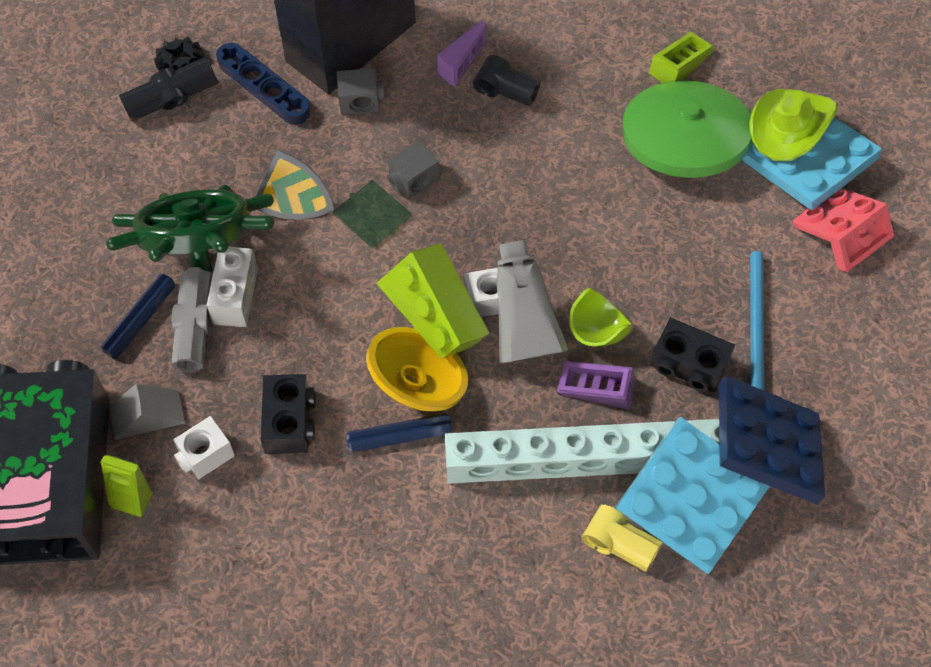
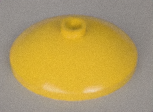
[366,327,468,411]

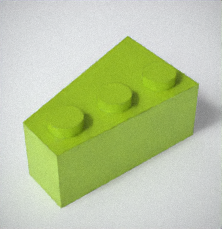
[376,243,490,359]

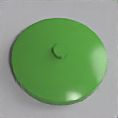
[622,81,752,178]

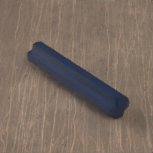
[101,273,175,359]
[346,413,452,452]

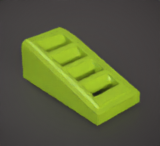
[649,32,715,83]
[101,455,153,517]

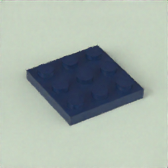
[719,375,826,504]

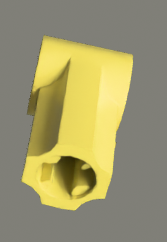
[581,505,662,572]

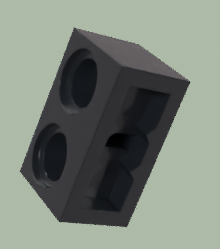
[650,317,735,393]
[260,374,316,454]

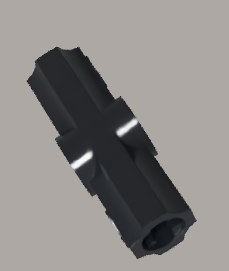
[119,57,219,122]

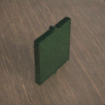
[333,180,412,249]

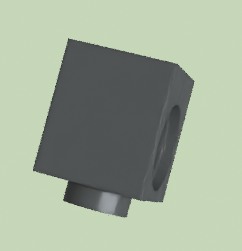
[337,68,384,115]
[387,140,440,199]

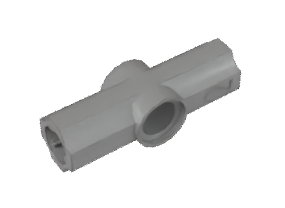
[171,267,212,372]

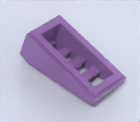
[437,20,487,86]
[557,361,636,409]

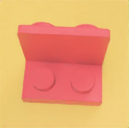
[793,188,894,272]

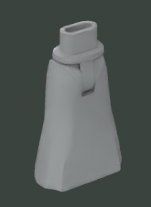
[497,240,568,364]

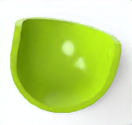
[569,288,633,346]

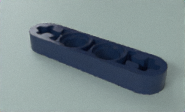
[216,43,310,125]

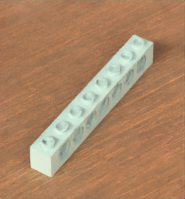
[445,419,719,483]

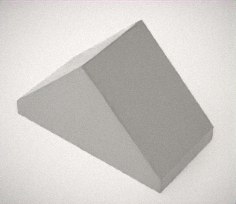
[109,383,185,440]

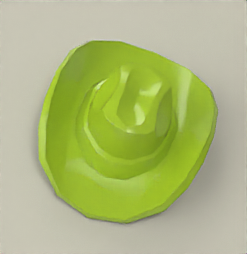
[749,89,838,161]

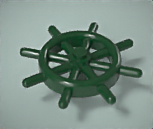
[106,185,274,272]

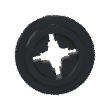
[154,36,204,71]

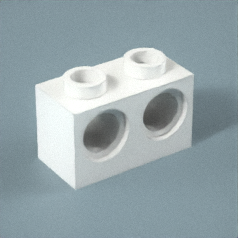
[207,247,258,327]

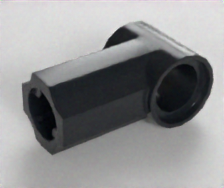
[473,55,541,106]

